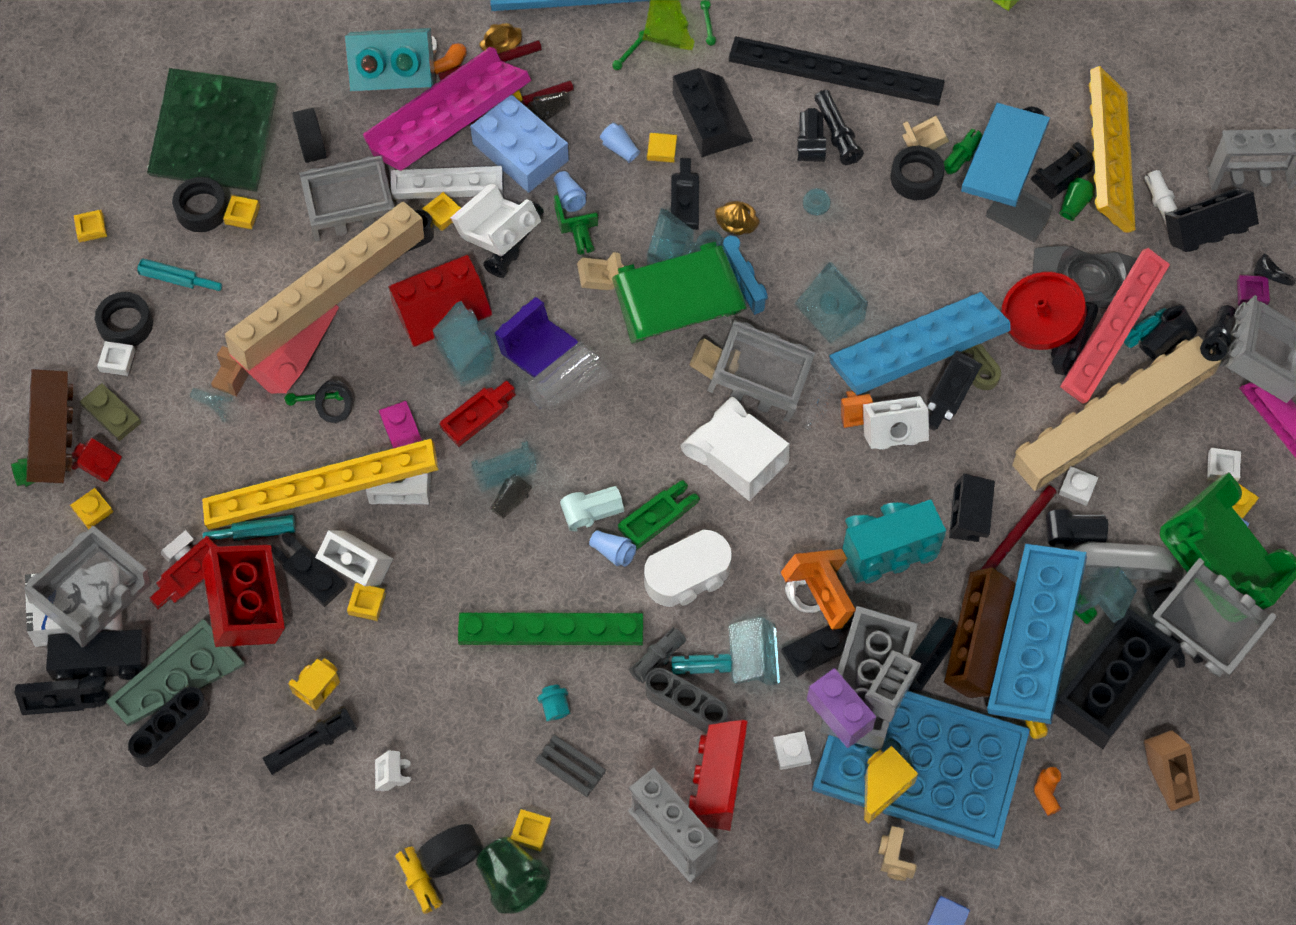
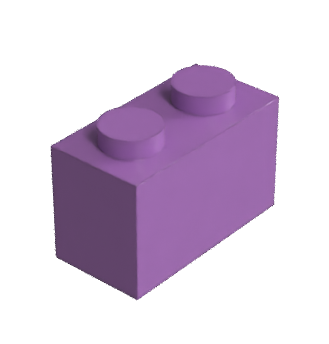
[807,668,876,748]

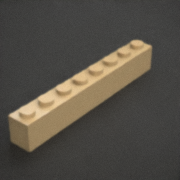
[225,201,424,371]
[1013,336,1221,491]

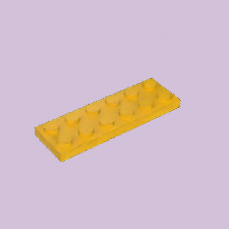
[1089,66,1136,233]

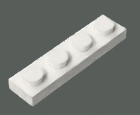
[391,166,503,200]

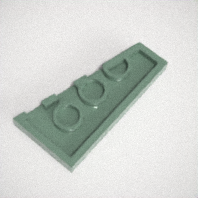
[106,619,245,726]

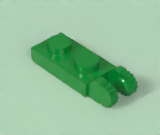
[618,480,700,550]

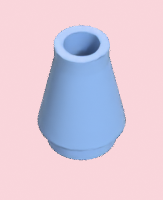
[600,122,640,163]
[554,171,586,212]
[589,530,636,567]

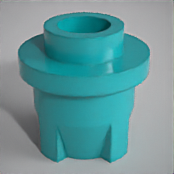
[537,684,571,721]

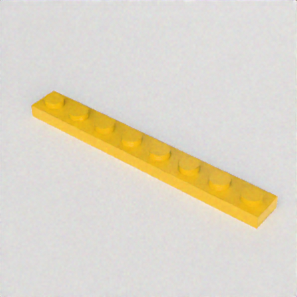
[202,439,439,530]

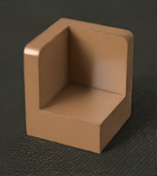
[211,346,249,397]

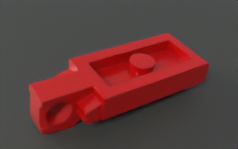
[439,380,516,447]
[150,536,218,610]

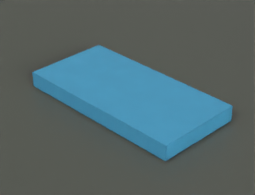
[961,103,1050,207]

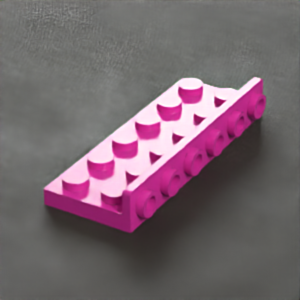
[363,47,531,171]

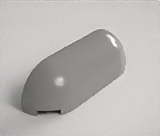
[1071,542,1184,582]

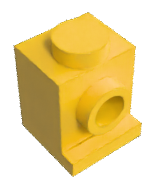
[288,658,340,710]

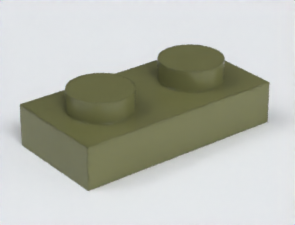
[79,383,141,441]

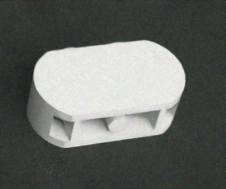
[644,530,731,607]

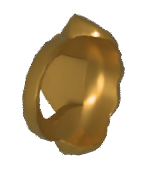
[479,23,522,53]
[715,201,760,235]

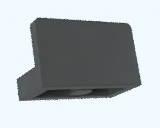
[986,189,1053,243]

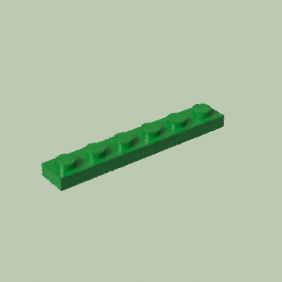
[458,613,643,645]

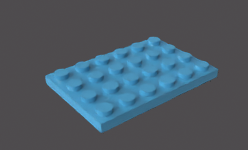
[812,691,1030,849]

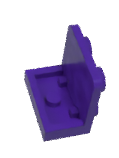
[494,297,579,381]

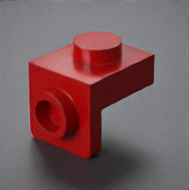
[71,437,122,482]

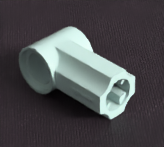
[560,486,624,531]

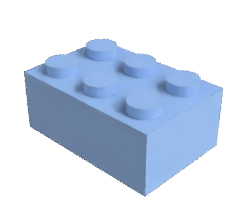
[470,95,569,193]

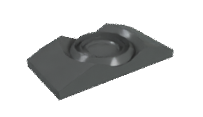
[1032,246,1145,314]

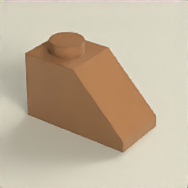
[1144,730,1200,811]

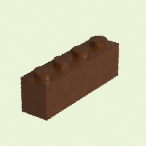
[26,369,73,484]
[944,568,1016,698]

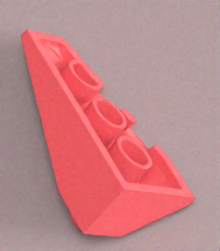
[230,305,339,394]

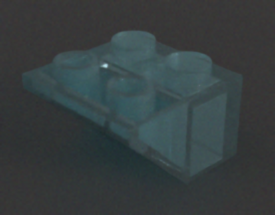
[433,301,494,387]

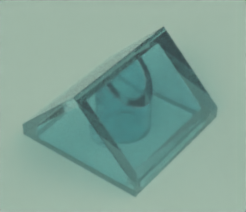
[795,262,868,344]

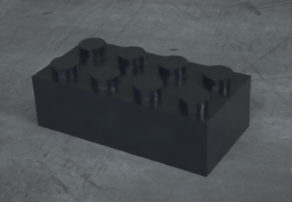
[1054,608,1181,749]

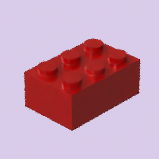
[202,545,285,647]

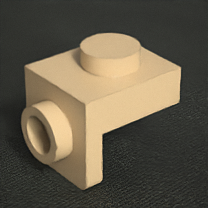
[902,116,949,150]
[577,252,624,290]
[689,338,741,379]
[878,826,917,881]

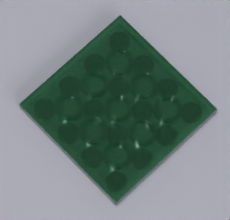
[147,68,278,192]

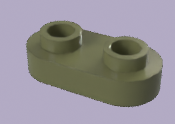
[961,343,1001,390]

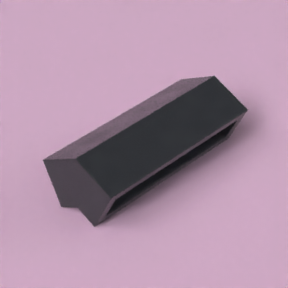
[901,616,957,692]

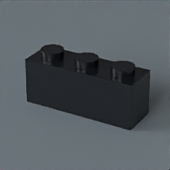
[1165,187,1259,252]
[46,629,148,681]

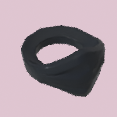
[1253,253,1296,286]
[315,380,353,423]

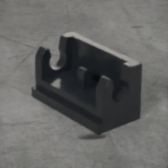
[1031,142,1094,200]
[949,473,995,542]

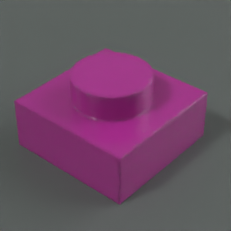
[1237,275,1270,306]

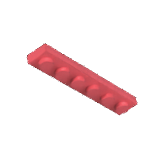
[1060,248,1170,404]

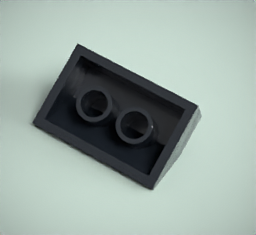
[673,68,753,157]

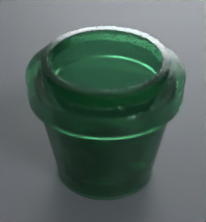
[476,837,550,914]

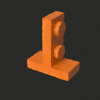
[781,549,856,630]

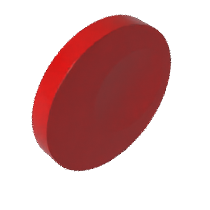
[1001,272,1087,350]

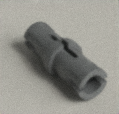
[629,627,686,683]

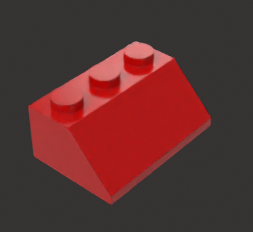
[388,255,492,347]
[688,720,748,831]

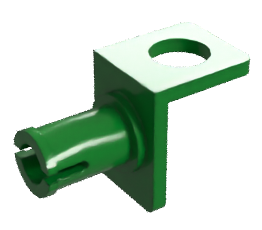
[554,195,599,255]

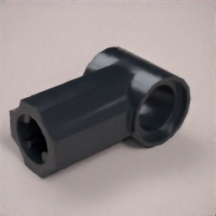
[797,108,826,162]
[1140,304,1198,361]
[1046,509,1109,547]

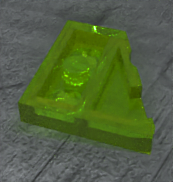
[642,0,695,50]

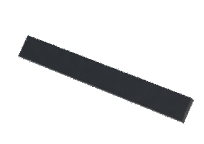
[728,36,945,106]

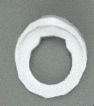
[785,580,821,613]

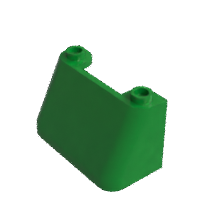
[612,242,747,344]
[1160,472,1296,623]

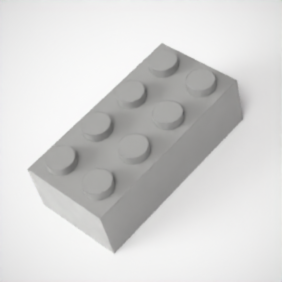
[820,606,918,750]

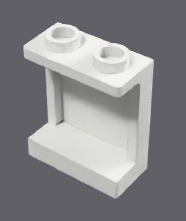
[450,183,541,256]

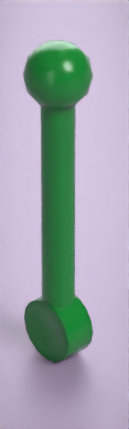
[700,0,716,46]
[612,30,649,70]
[284,391,343,406]

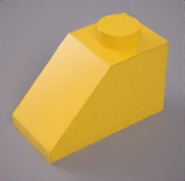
[864,746,918,824]

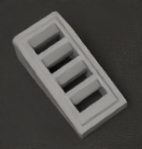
[864,650,921,722]

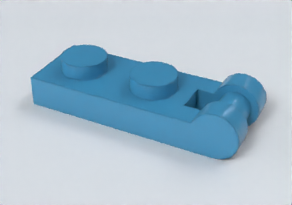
[723,236,768,315]

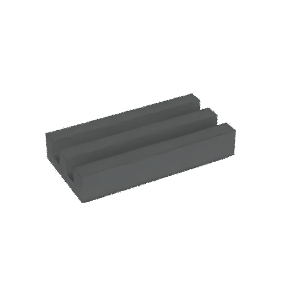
[535,735,606,797]

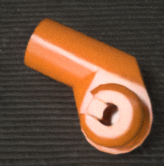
[434,43,467,75]
[1034,767,1062,816]

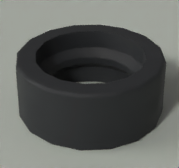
[292,108,327,163]
[890,146,945,201]
[172,177,228,232]
[94,292,153,346]
[418,824,483,878]

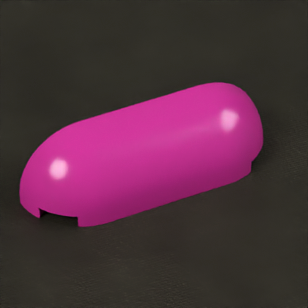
[1239,382,1296,458]

